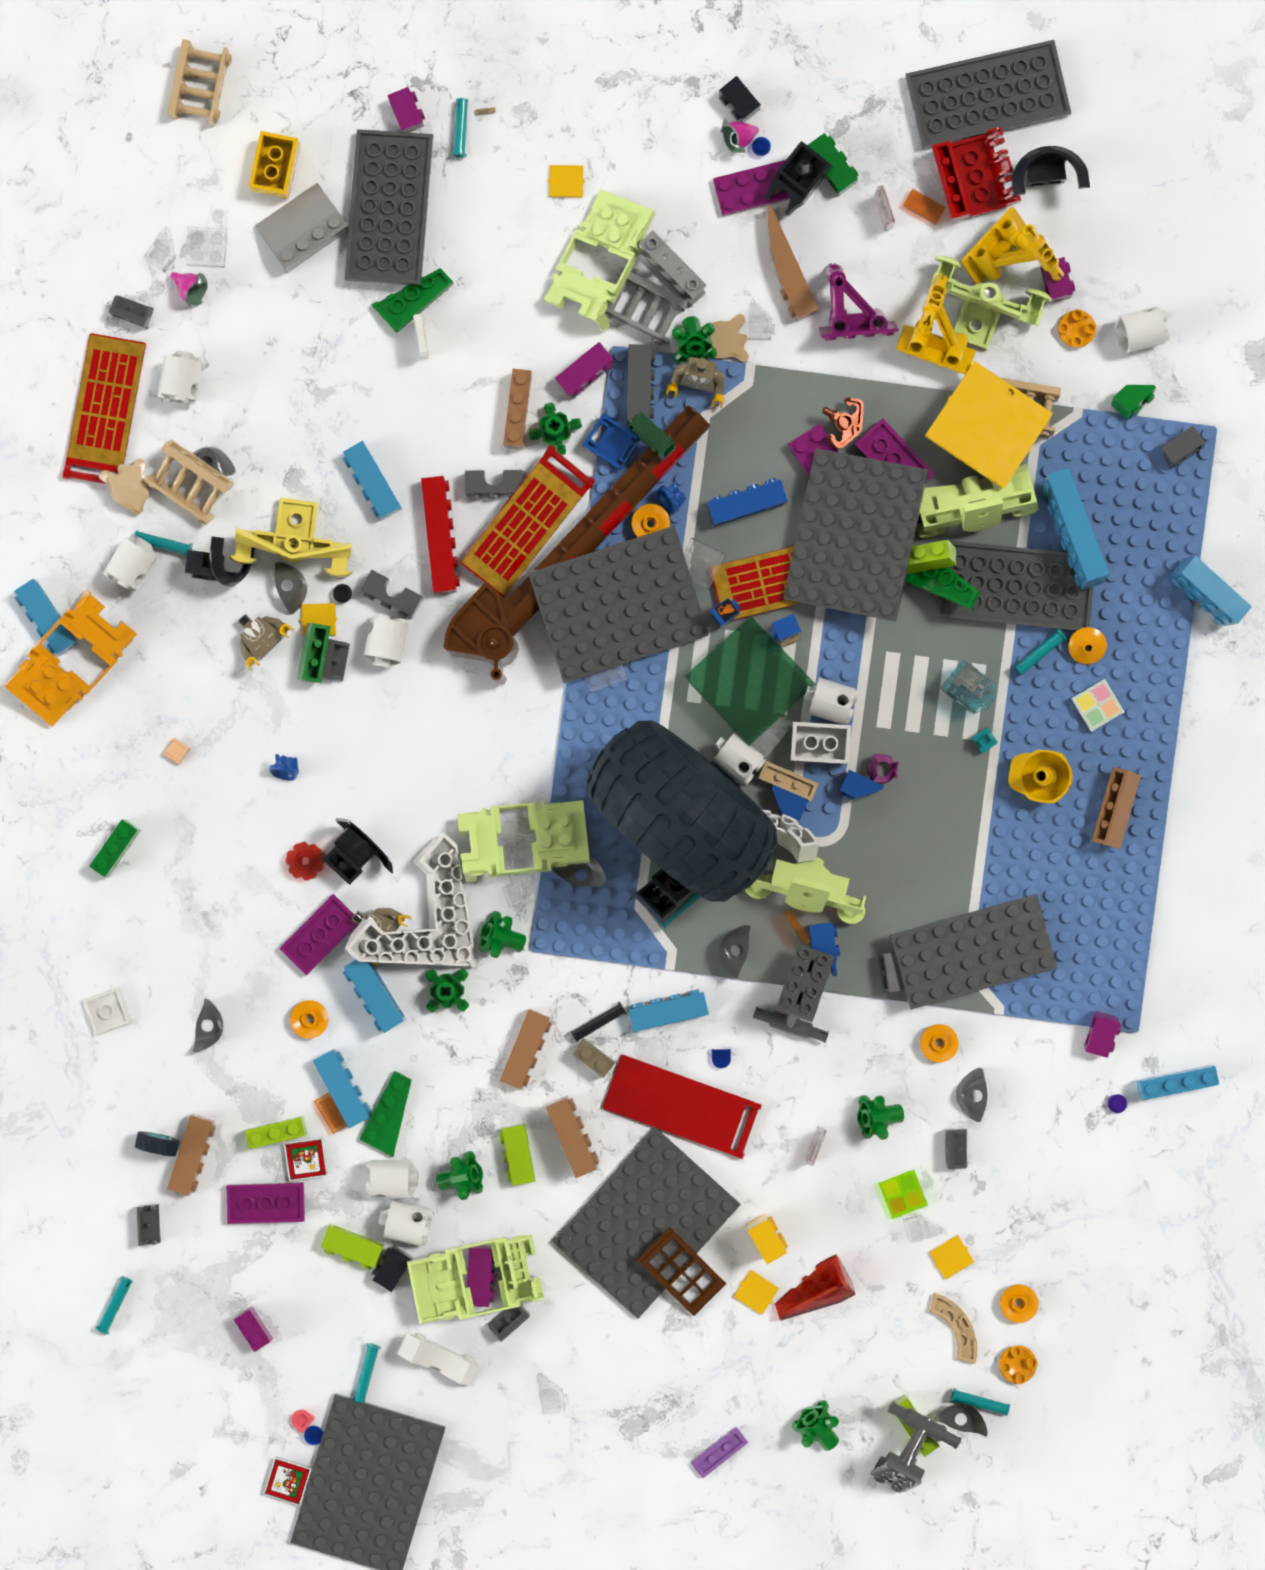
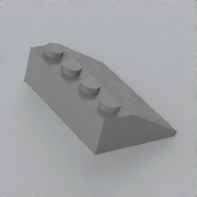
[255,183,349,273]

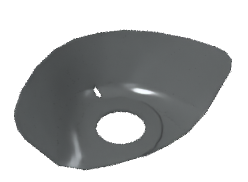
[181,446,235,473]
[275,562,307,614]
[553,855,606,887]
[719,925,750,979]
[193,998,224,1052]
[956,1068,988,1122]
[935,1404,988,1437]

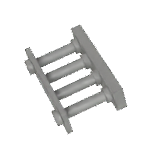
[639,230,707,306]
[605,267,688,345]

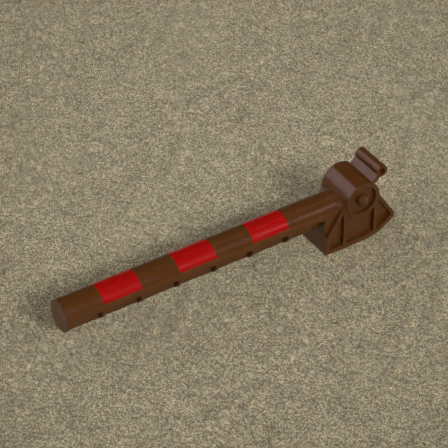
[443,405,711,685]

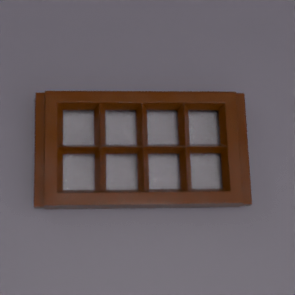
[636,1227,727,1316]

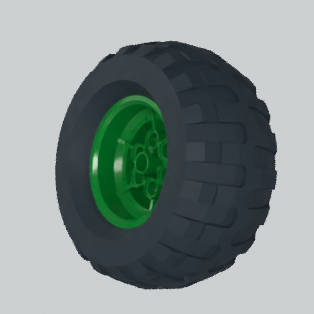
[587,720,778,902]

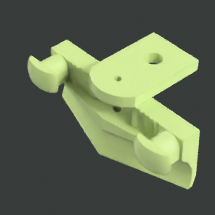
[917,464,1039,538]

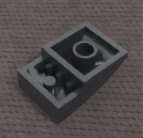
[636,869,695,925]

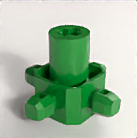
[672,316,717,363]
[528,402,582,456]
[479,911,526,958]
[425,968,469,1013]
[857,1095,904,1140]
[436,1151,483,1200]
[791,1400,839,1451]

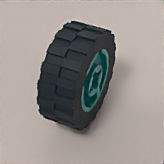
[134,1131,179,1156]

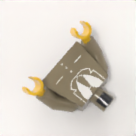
[666,357,725,408]
[238,614,294,671]
[351,908,412,967]

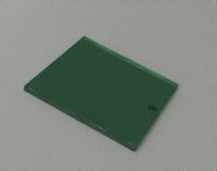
[684,616,816,746]

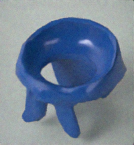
[657,481,686,513]
[269,754,299,781]

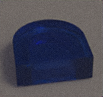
[711,1049,731,1068]

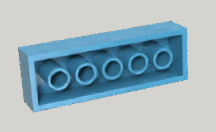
[1041,467,1109,590]

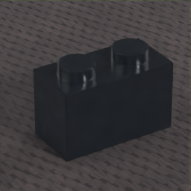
[718,76,761,122]
[372,1245,414,1292]

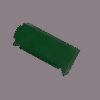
[628,412,677,462]

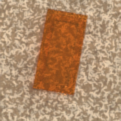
[903,189,946,225]
[783,909,811,945]
[314,1092,347,1134]

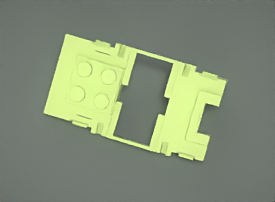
[544,190,656,331]
[457,800,590,882]
[407,1234,545,1324]

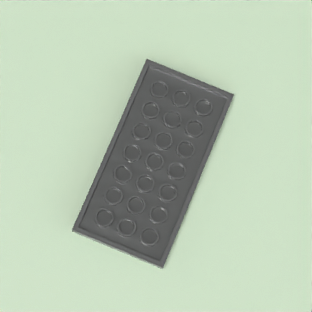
[905,40,1072,149]
[344,129,434,286]
[935,540,1093,631]
[889,894,1057,1010]

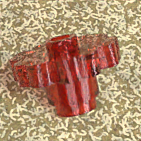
[285,842,325,881]

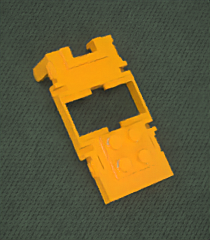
[4,588,137,727]

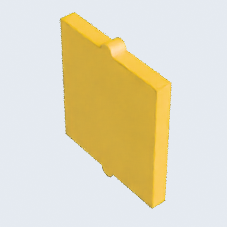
[548,165,585,197]
[300,603,338,636]
[929,1235,974,1279]
[734,1270,779,1315]

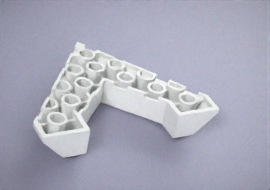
[345,833,477,967]

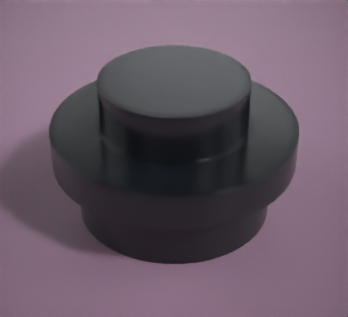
[333,584,352,603]

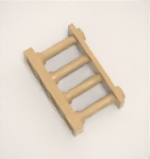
[167,39,232,127]
[1000,377,1061,438]
[144,439,234,524]

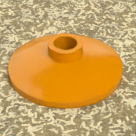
[632,504,670,537]
[1068,627,1107,664]
[290,1000,329,1039]
[920,1024,959,1063]
[1000,1284,1039,1323]

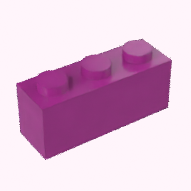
[555,342,615,397]
[467,1246,495,1307]

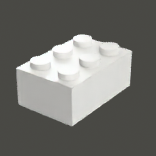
[790,722,851,765]

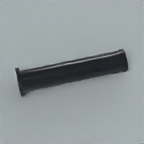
[571,1001,627,1042]

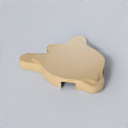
[711,314,749,362]
[99,458,149,515]

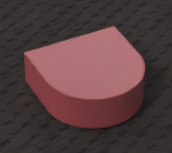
[292,1409,315,1433]

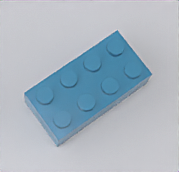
[1169,556,1252,626]
[343,960,406,1033]

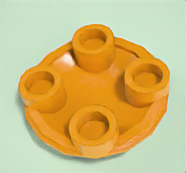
[1058,309,1097,348]
[999,1345,1038,1384]

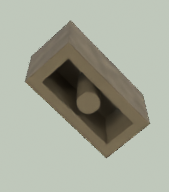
[573,1039,616,1078]

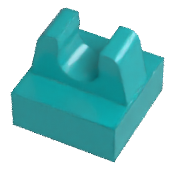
[971,727,998,754]

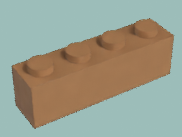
[503,368,532,450]
[1092,767,1141,849]
[500,1009,552,1089]
[167,1114,216,1196]

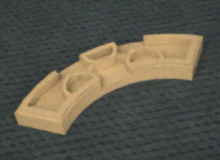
[929,1292,977,1364]

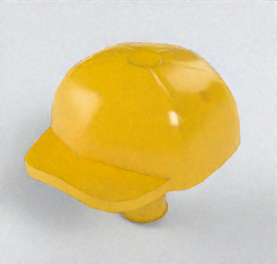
[1008,749,1073,803]

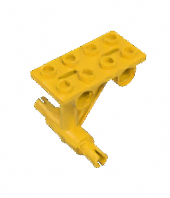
[961,206,1064,284]
[896,274,976,375]

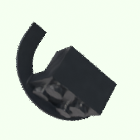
[1012,146,1090,196]
[185,536,255,587]
[320,818,393,885]

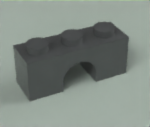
[465,470,523,499]
[361,569,423,619]

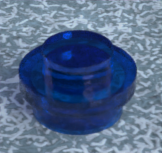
[752,137,771,156]
[304,1425,323,1445]

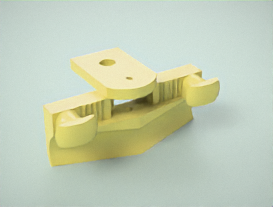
[228,498,353,577]

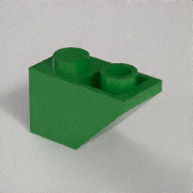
[1111,385,1156,420]

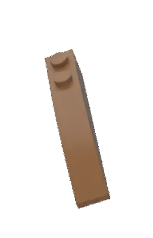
[767,205,819,322]

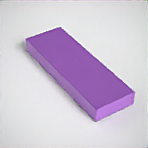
[691,1427,748,1478]

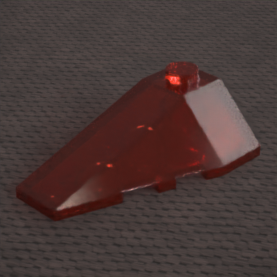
[775,1254,856,1321]

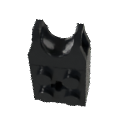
[764,141,834,216]

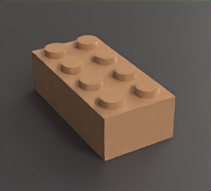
[546,1095,600,1178]

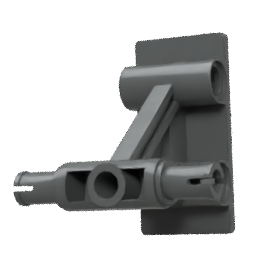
[753,945,834,1043]
[870,1401,962,1493]

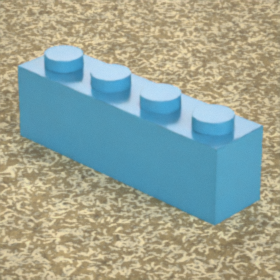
[342,440,402,520]
[14,579,79,656]
[629,989,709,1032]
[313,1049,372,1128]
[1136,1065,1219,1100]

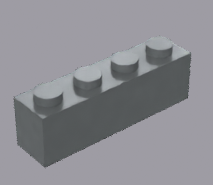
[627,344,655,423]

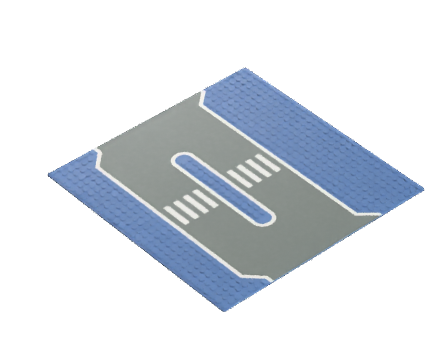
[530,346,1217,1033]

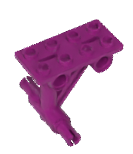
[819,263,898,341]

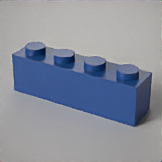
[707,478,788,527]

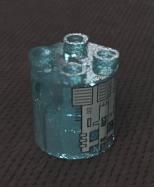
[940,659,997,714]

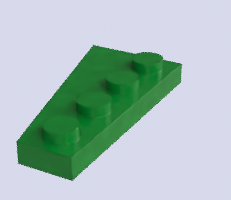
[371,268,454,333]
[905,567,980,610]
[359,1071,412,1157]

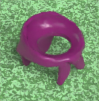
[867,754,899,783]

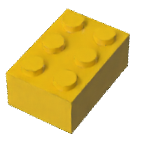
[249,131,300,199]
[746,1213,788,1265]

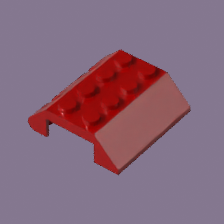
[931,127,1022,220]

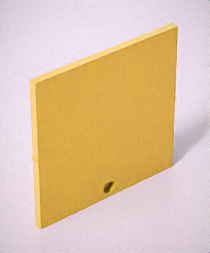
[925,361,1053,489]

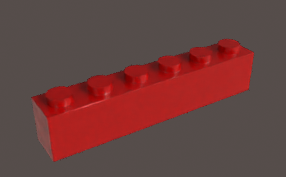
[421,476,460,594]

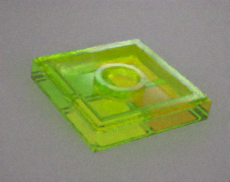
[878,1169,928,1219]

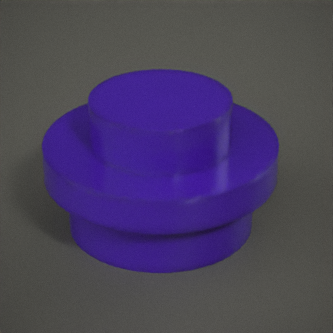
[1108,1094,1127,1113]

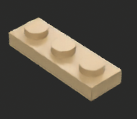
[758,761,819,801]

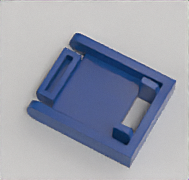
[582,413,640,471]

